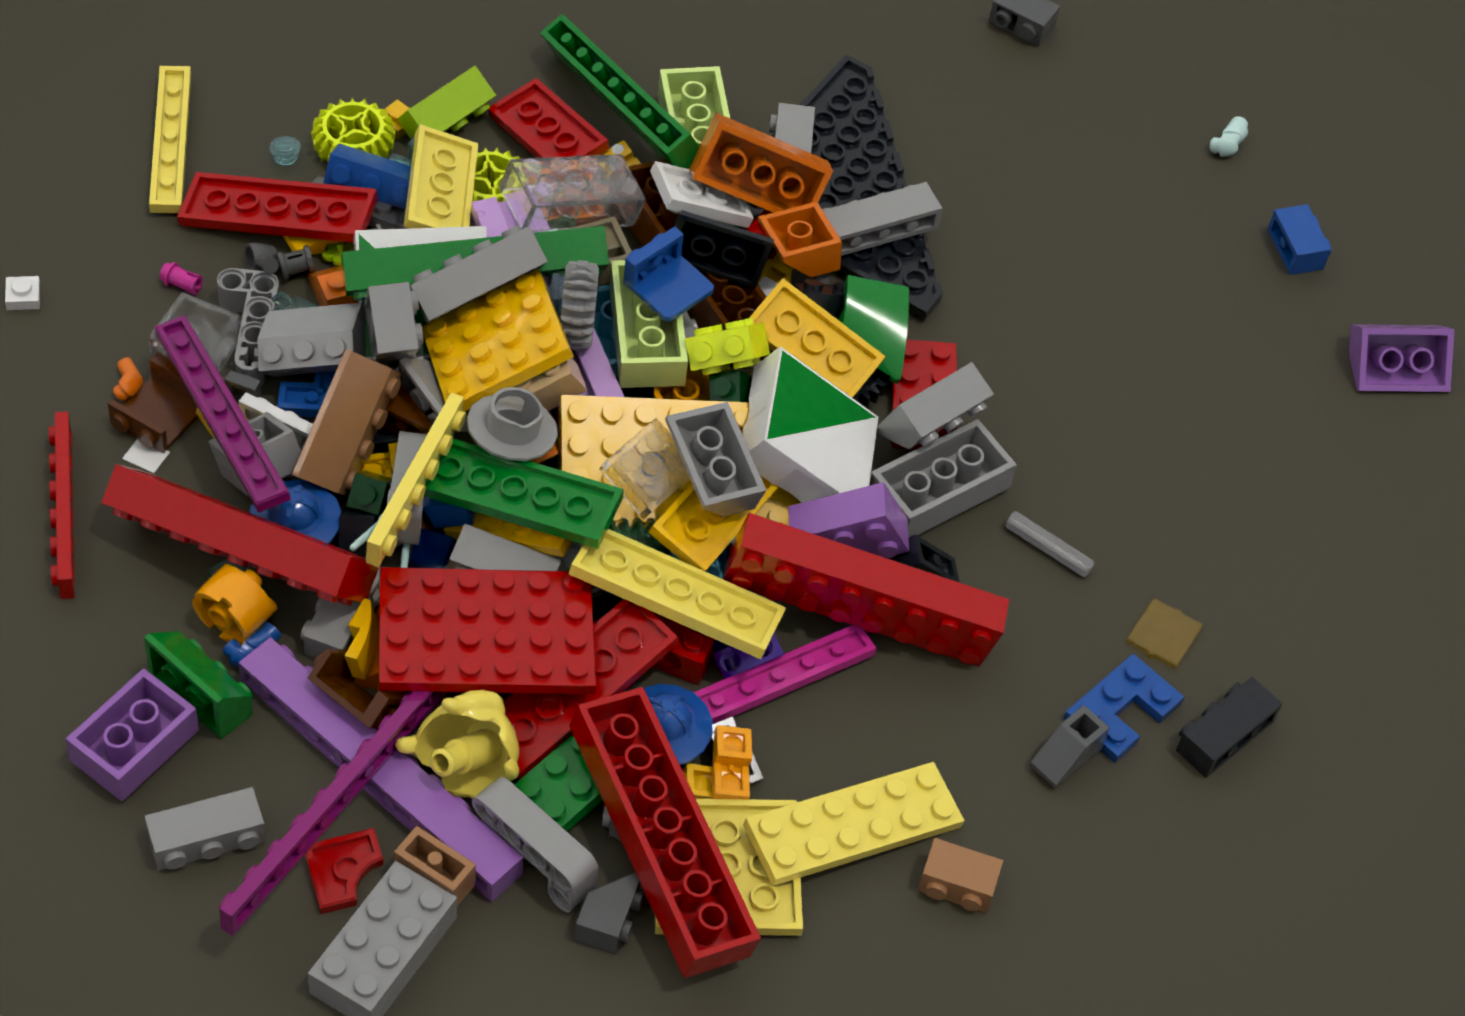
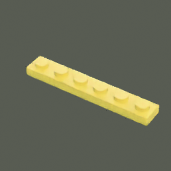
[149,66,191,213]
[366,392,466,568]

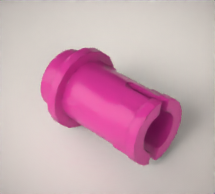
[159,262,203,295]

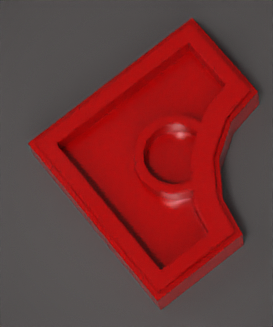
[304,828,384,914]

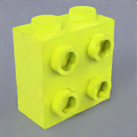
[685,318,770,375]

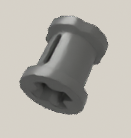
[277,245,315,280]

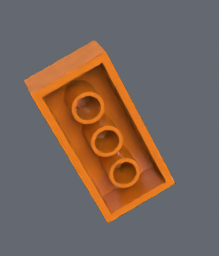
[689,112,833,213]

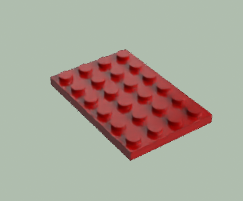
[379,567,596,694]

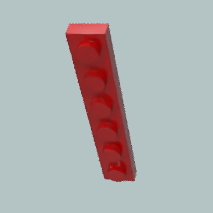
[49,411,75,599]

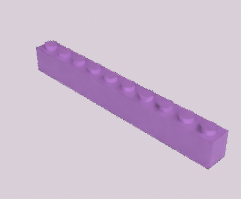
[239,637,523,903]

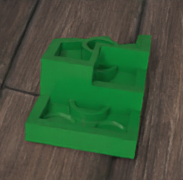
[838,275,909,384]

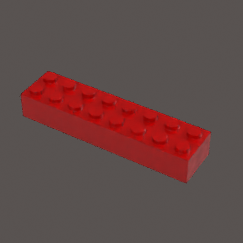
[101,464,380,606]
[723,513,1009,667]
[569,687,761,979]

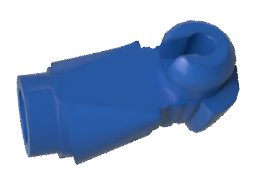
[222,622,281,668]

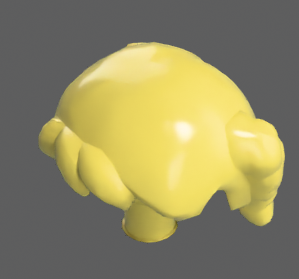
[395,689,520,799]

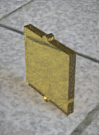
[1126,598,1203,669]

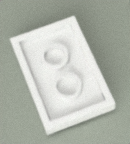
[650,161,754,228]

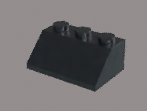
[673,210,774,288]

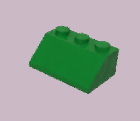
[144,631,253,740]

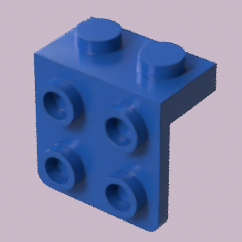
[623,227,714,321]

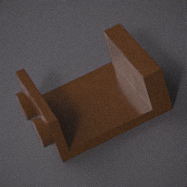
[107,352,198,453]
[307,649,408,728]

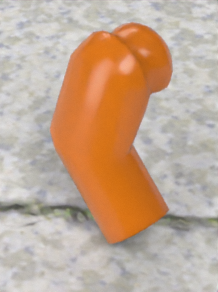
[113,357,143,401]

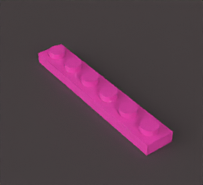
[694,625,876,724]

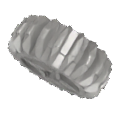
[560,260,599,350]

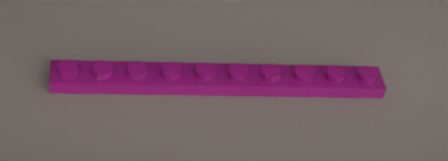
[219,691,447,936]

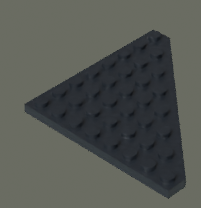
[746,54,943,320]

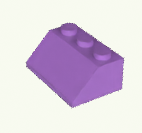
[1349,324,1455,392]

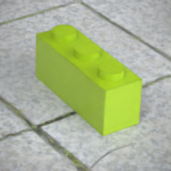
[397,65,497,143]

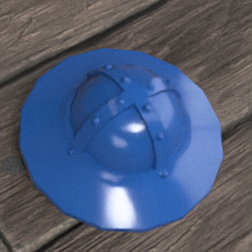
[250,480,341,544]
[644,684,713,765]

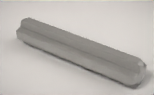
[1005,511,1095,577]

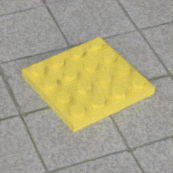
[655,799,803,936]

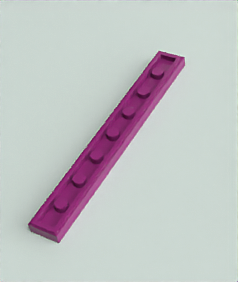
[154,315,291,513]

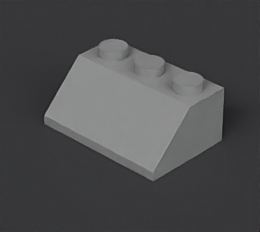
[257,303,366,377]
[399,357,478,446]
[877,362,994,449]
[665,402,766,517]

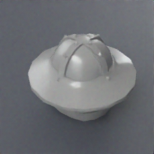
[466,387,558,461]

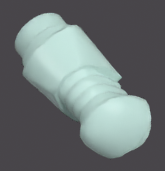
[1210,116,1248,157]

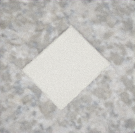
[122,439,170,473]

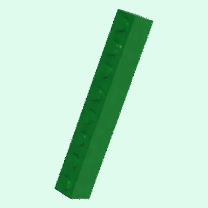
[540,14,699,169]
[341,226,609,301]

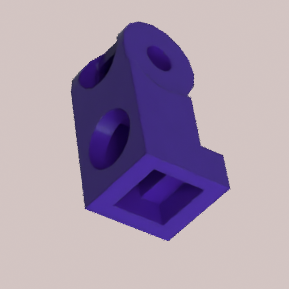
[712,633,784,679]

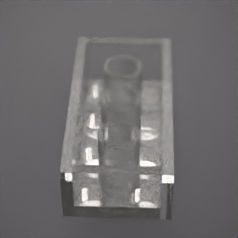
[499,154,646,232]

